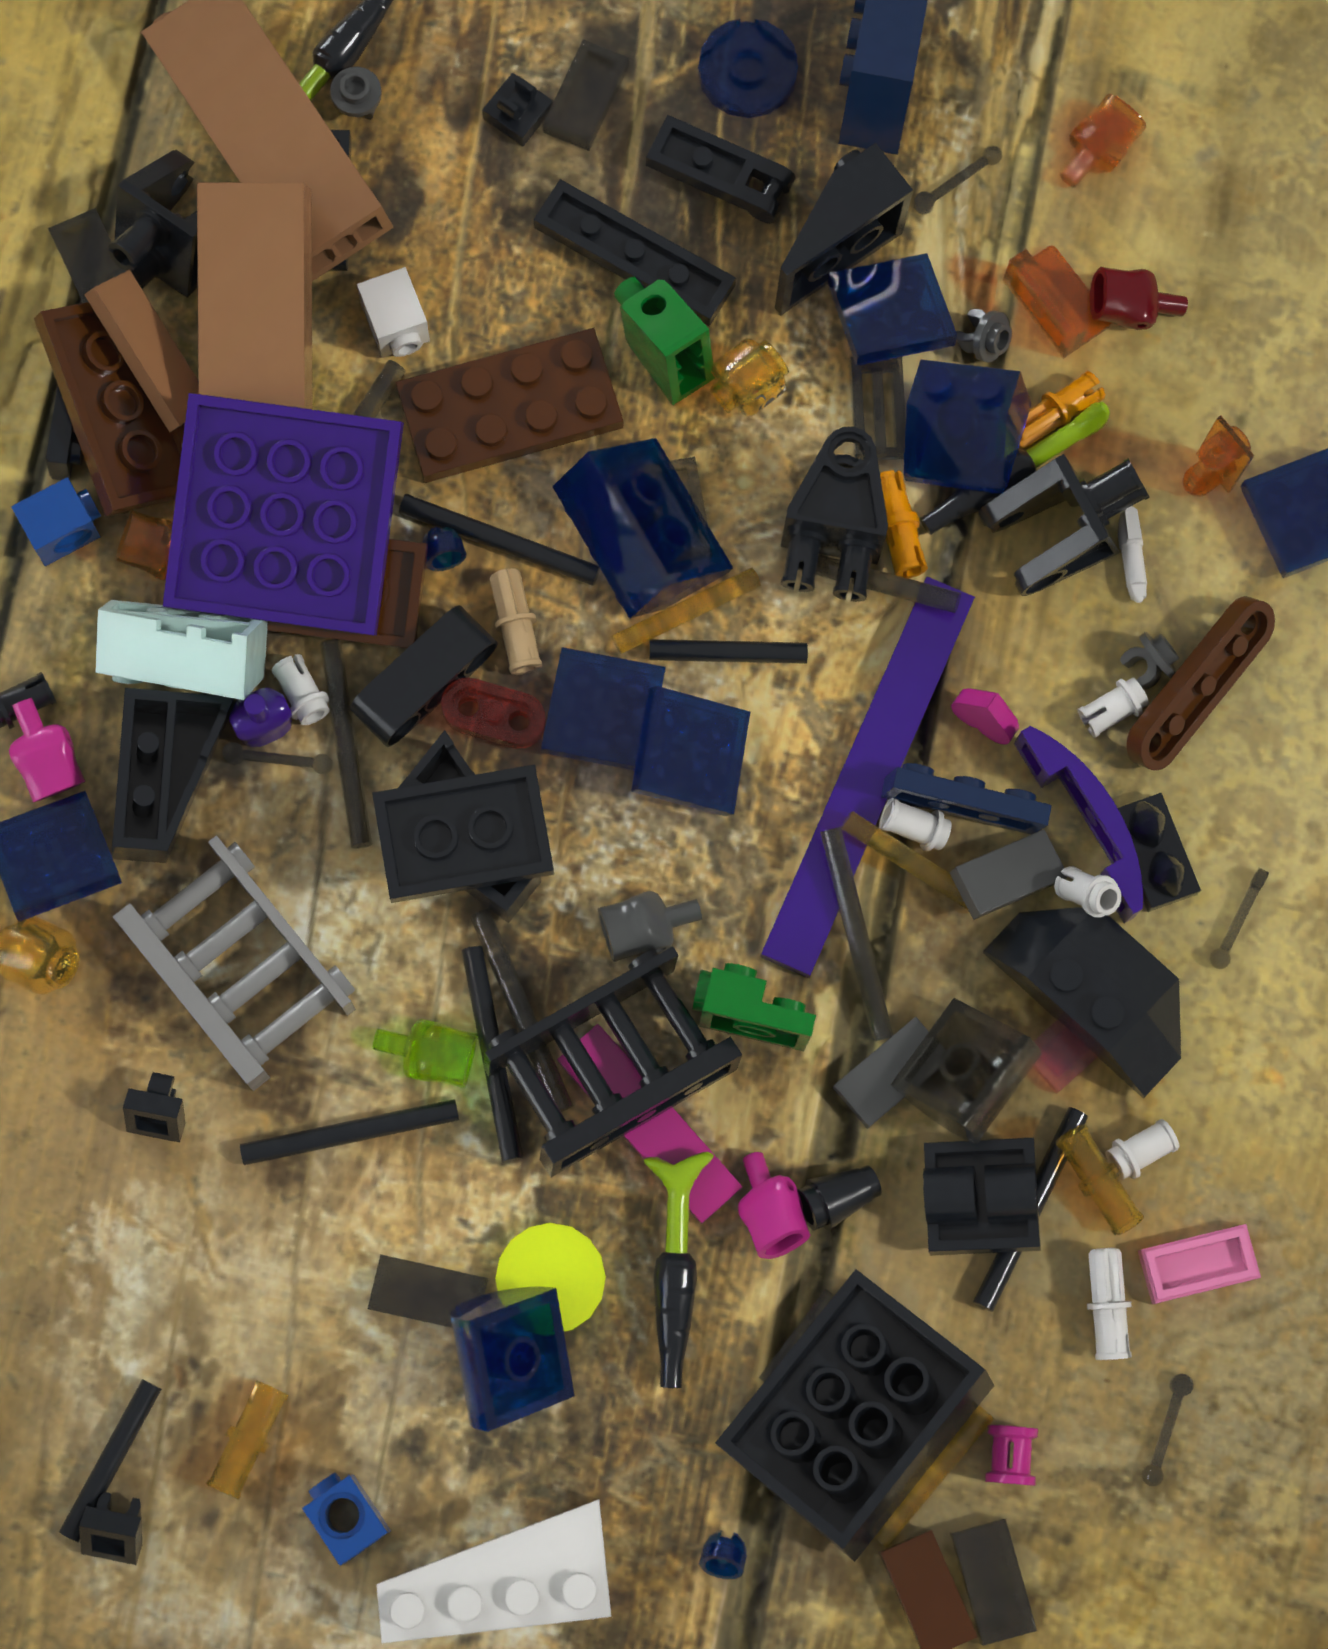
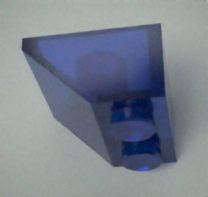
[903,359,1031,494]

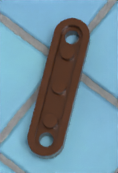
[1126,596,1275,771]

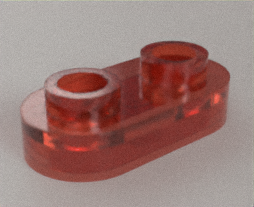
[441,678,546,749]

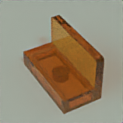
[1003,245,1112,359]

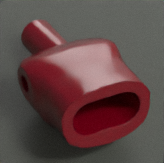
[1090,267,1188,330]

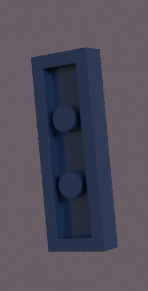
[881,763,1052,835]

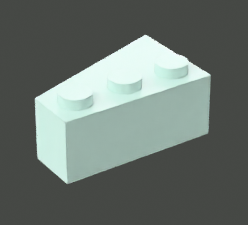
[96,600,268,700]

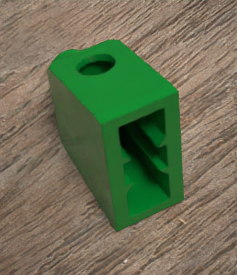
[614,276,715,405]

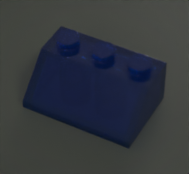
[552,438,733,619]

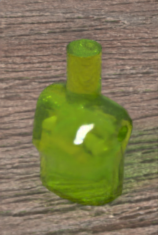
[373,1019,478,1089]

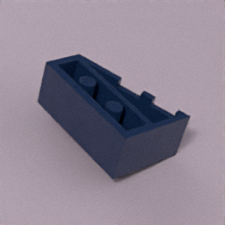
[838,0,928,155]

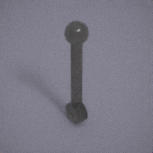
[914,145,1003,214]
[222,742,333,774]
[1210,868,1269,969]
[1142,1374,1194,1487]

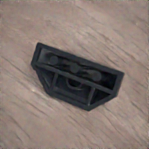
[983,907,1181,1099]

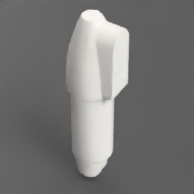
[1118,506,1147,603]

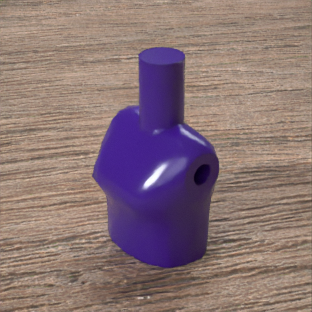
[229,687,292,747]

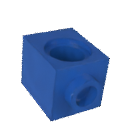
[11,477,101,566]
[302,1472,391,1566]

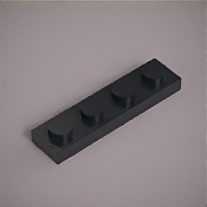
[534,179,736,327]

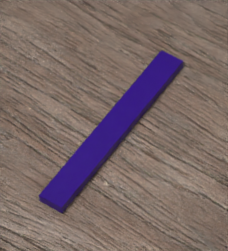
[760,577,975,978]

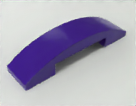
[1014,726,1143,924]

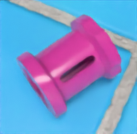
[985,1425,1038,1486]

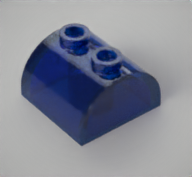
[450,1287,575,1432]

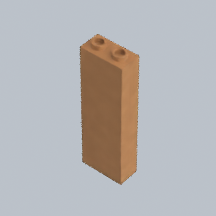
[141,0,394,281]
[197,182,313,410]

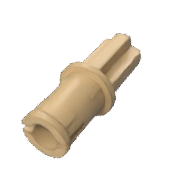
[490,568,543,675]

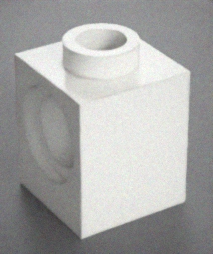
[357,267,430,358]

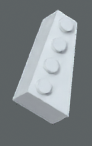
[377,1499,611,1643]

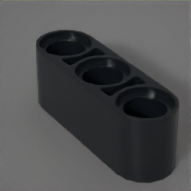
[350,605,498,747]

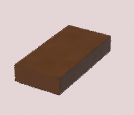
[879,1529,978,1649]

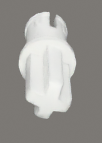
[1087,1248,1132,1360]

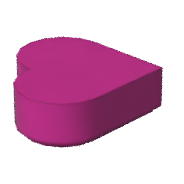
[951,688,1019,745]

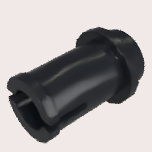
[0,672,57,729]

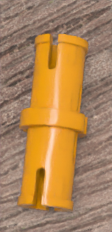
[880,470,928,579]

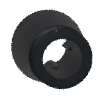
[798,1165,882,1231]

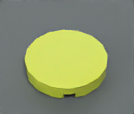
[495,1223,606,1335]

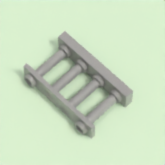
[112,835,356,1091]

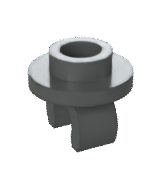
[330,67,382,120]
[954,309,1012,363]
[1120,632,1179,689]

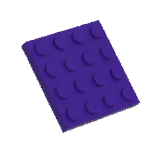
[162,393,404,635]

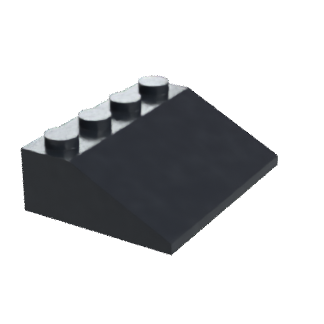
[715,1269,994,1562]

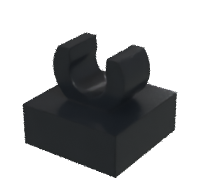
[482,72,553,146]
[123,1072,186,1143]
[79,1492,142,1565]

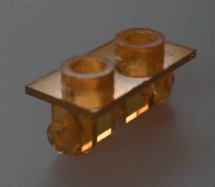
[1183,415,1254,497]

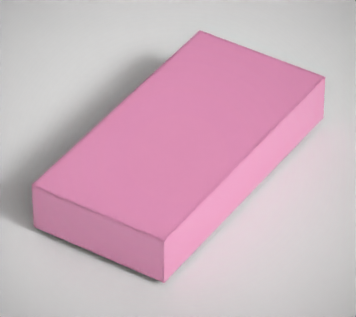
[1138,1224,1261,1305]

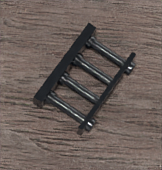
[483,946,742,1177]

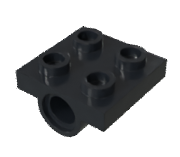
[923,1137,1041,1256]

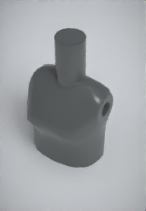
[598,891,702,962]

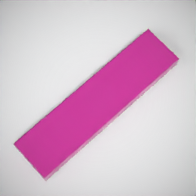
[557,1024,743,1224]

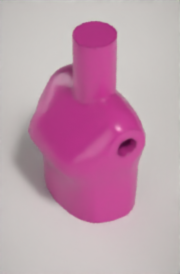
[9,698,86,802]
[738,1152,810,1259]

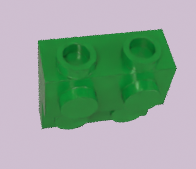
[692,963,816,1052]

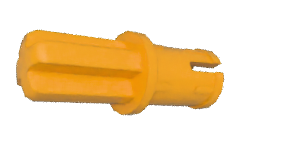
[1007,371,1105,449]

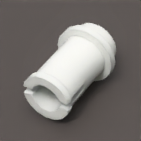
[271,654,330,725]
[1077,678,1149,738]
[879,798,952,851]
[1054,866,1121,917]
[1105,1119,1179,1180]

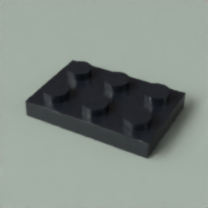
[372,764,554,903]

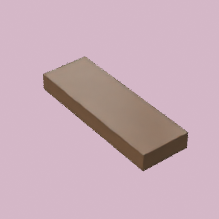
[84,270,199,432]

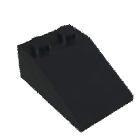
[775,143,913,316]

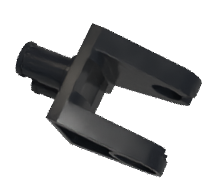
[106,150,198,298]
[780,427,888,602]
[978,454,1150,596]

